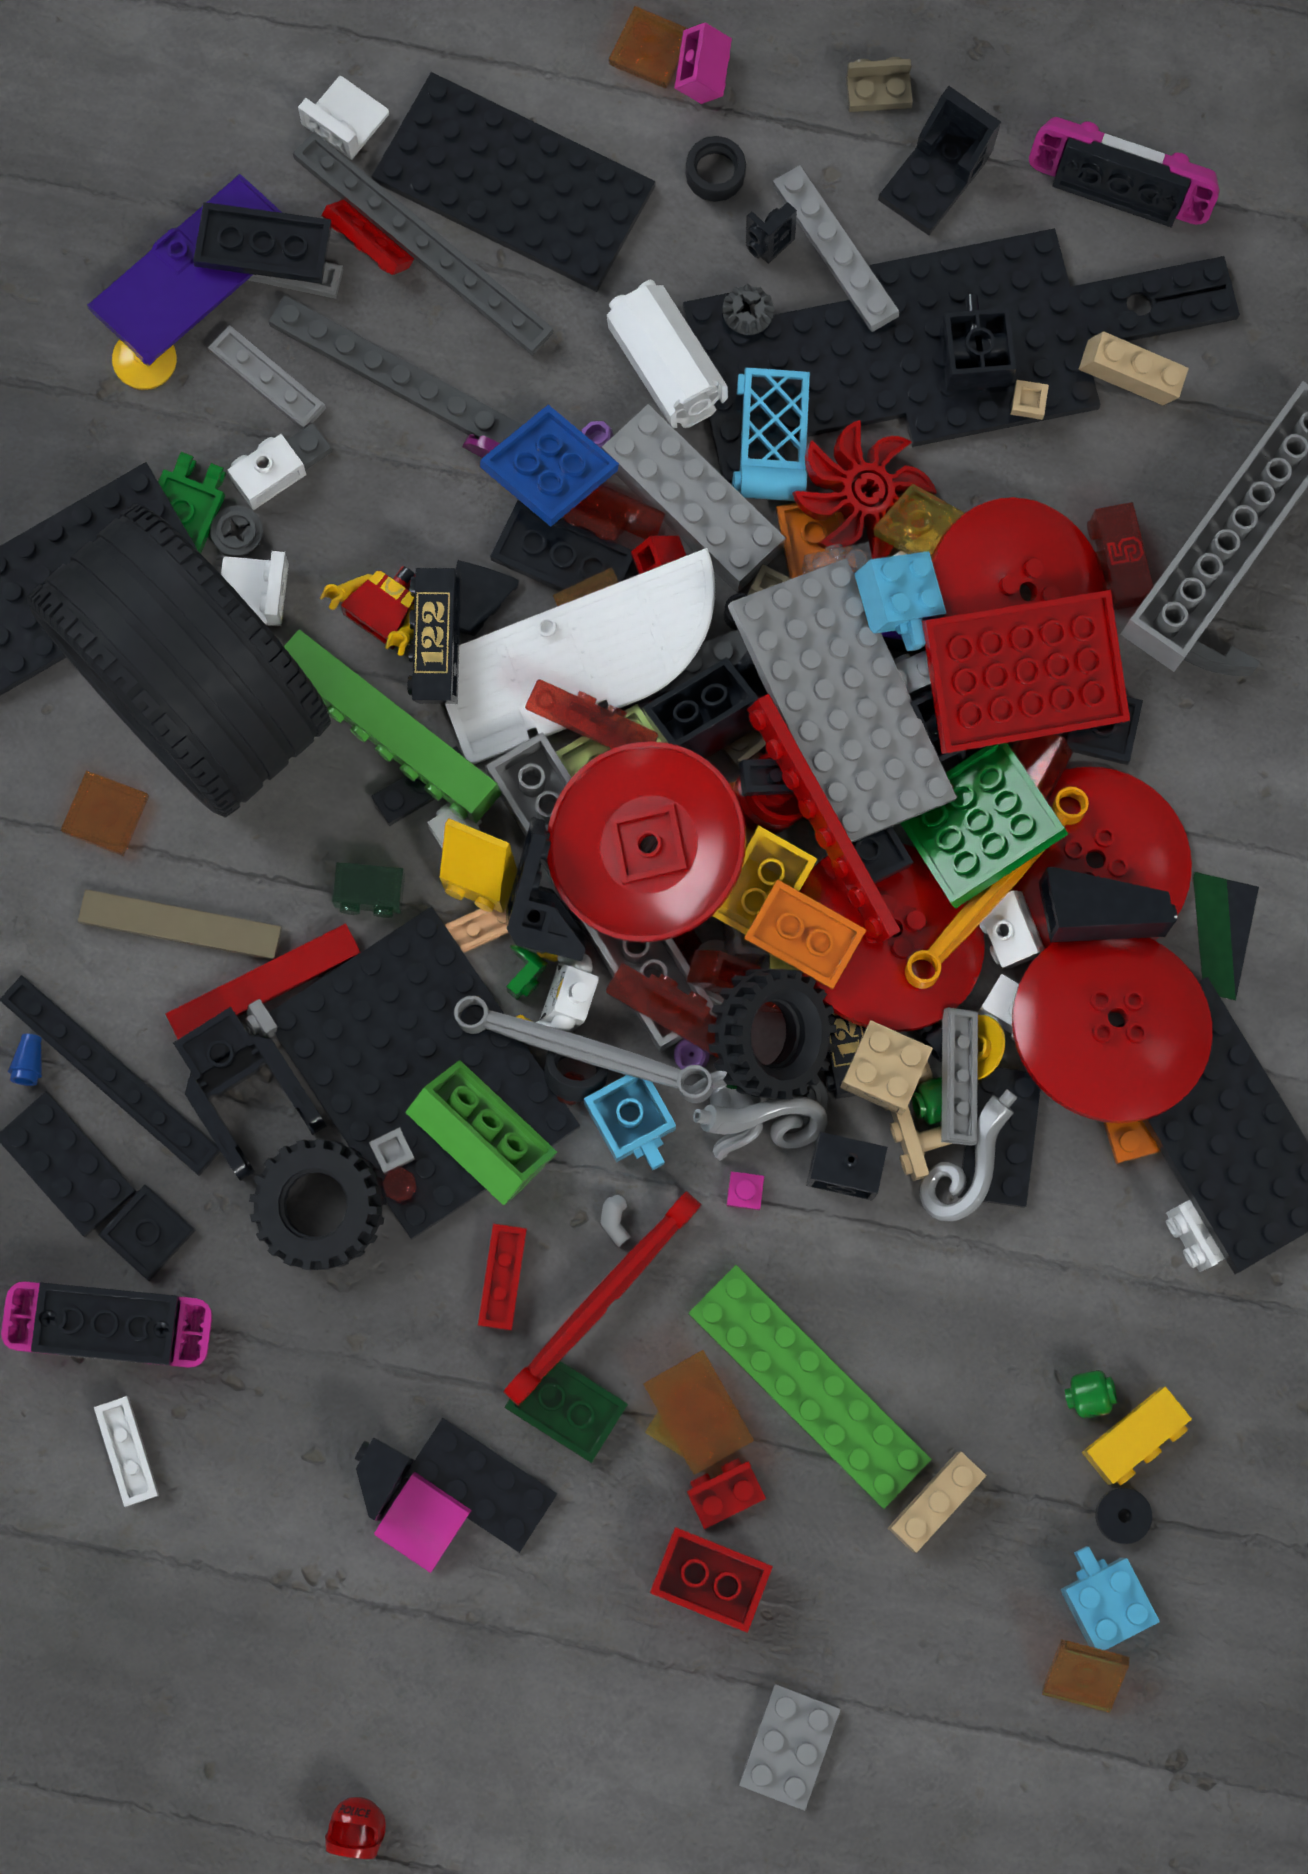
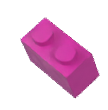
[674,22,732,104]

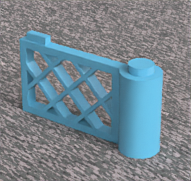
[732,368,810,501]

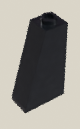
[1038,867,1177,942]

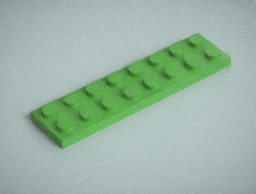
[688,1265,932,1509]

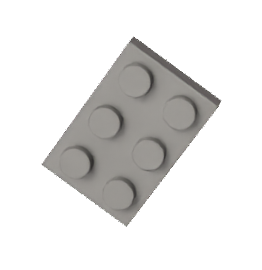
[739,1684,841,1811]

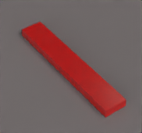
[165,923,361,1039]

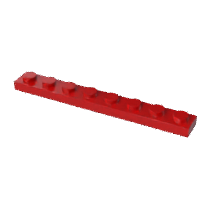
[747,694,901,944]

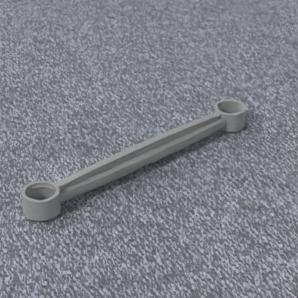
[454,996,713,1103]

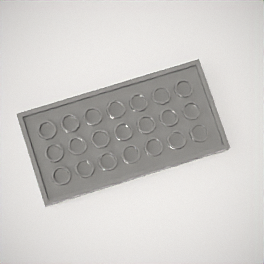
[728,558,957,842]

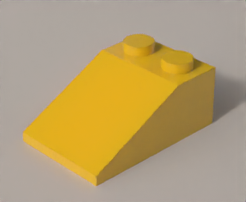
[439,818,517,913]
[712,825,817,935]

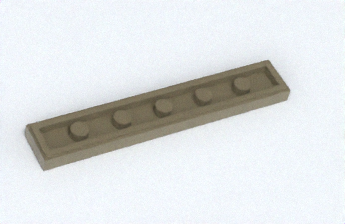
[78,889,282,960]

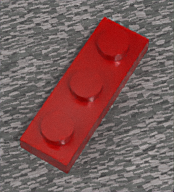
[321,199,414,275]
[478,1224,527,1331]

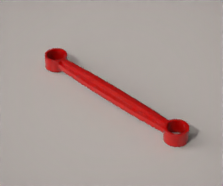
[503,1191,702,1406]

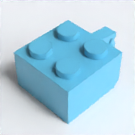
[854,551,947,651]
[584,1075,676,1171]
[1061,1546,1160,1654]

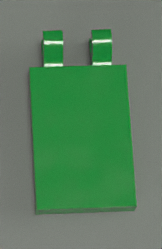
[158,452,226,554]

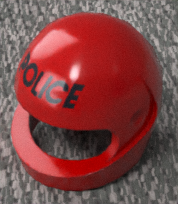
[325,1797,386,1859]

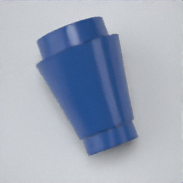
[8,1034,42,1086]

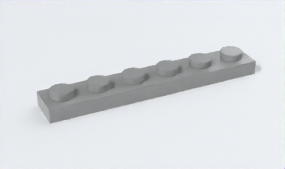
[773,165,899,332]

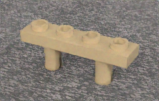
[884,1061,952,1181]

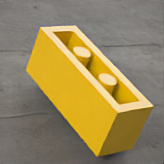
[1082,1386,1192,1486]

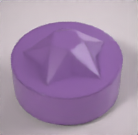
[674,1038,709,1070]

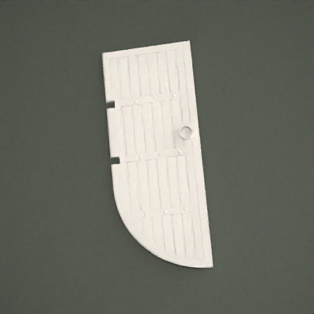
[445,548,715,765]

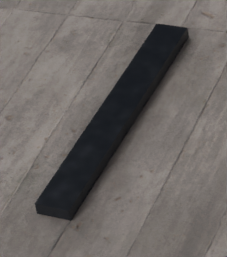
[0,975,221,1176]

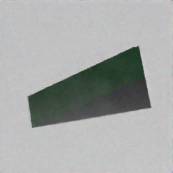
[1193,872,1259,1001]

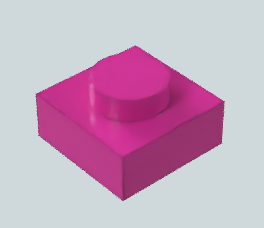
[726,1171,764,1211]

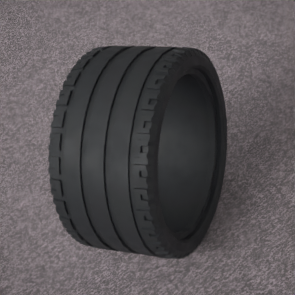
[27,504,331,817]

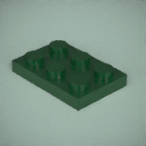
[504,1351,628,1463]

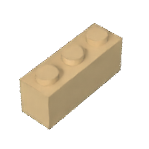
[1079,331,1189,405]
[887,1451,987,1553]

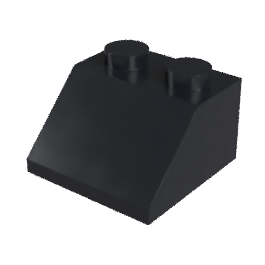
[355,1437,414,1521]

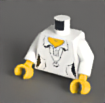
[516,952,599,1033]

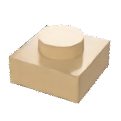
[1010,380,1049,420]

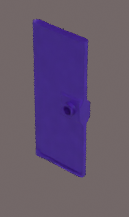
[87,174,282,366]

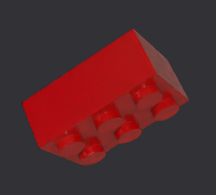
[649,1527,773,1633]

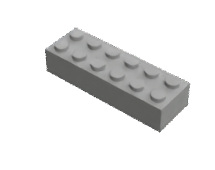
[602,404,786,593]

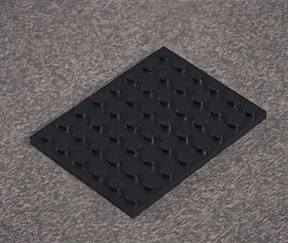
[269,906,580,1240]

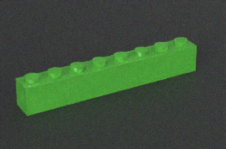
[284,629,502,824]

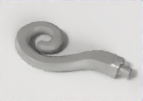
[920,1089,1018,1222]
[693,1096,828,1149]

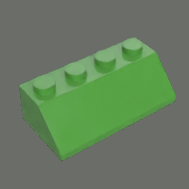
[405,1060,557,1205]

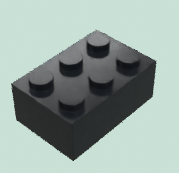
[642,657,759,759]

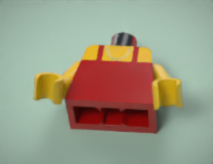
[320,566,415,656]

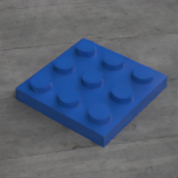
[480,405,619,527]

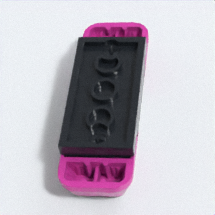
[1029,117,1220,228]
[1,1282,212,1368]

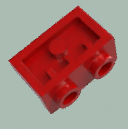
[686,1458,766,1529]

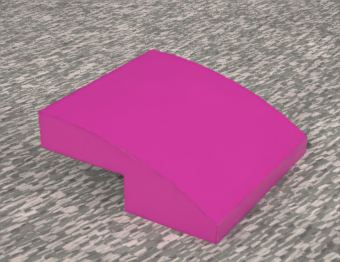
[374,1472,472,1573]

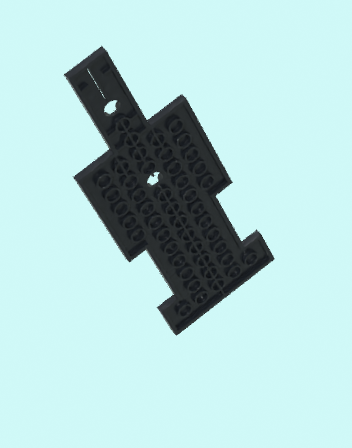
[683,228,1240,484]

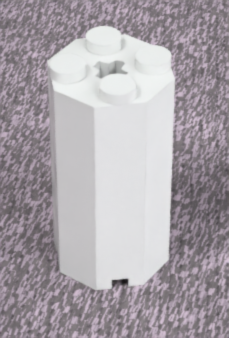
[607,280,728,428]

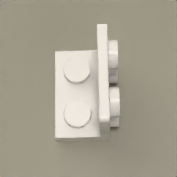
[298,76,389,160]
[221,551,289,626]
[1166,1200,1225,1272]

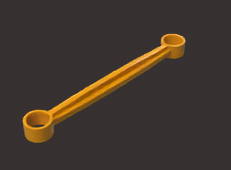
[905,787,1089,989]

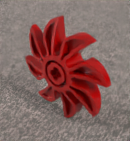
[792,420,937,560]

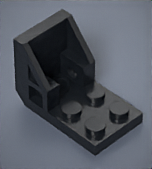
[878,86,1001,235]
[506,817,586,961]

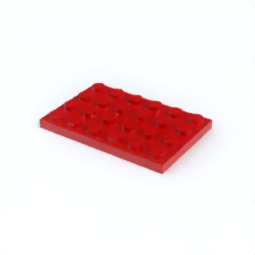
[922,590,1130,754]

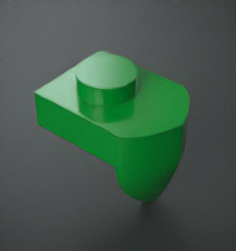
[506,945,548,1000]

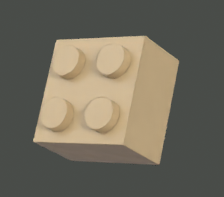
[840,1020,933,1115]

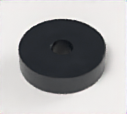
[1095,1488,1152,1544]

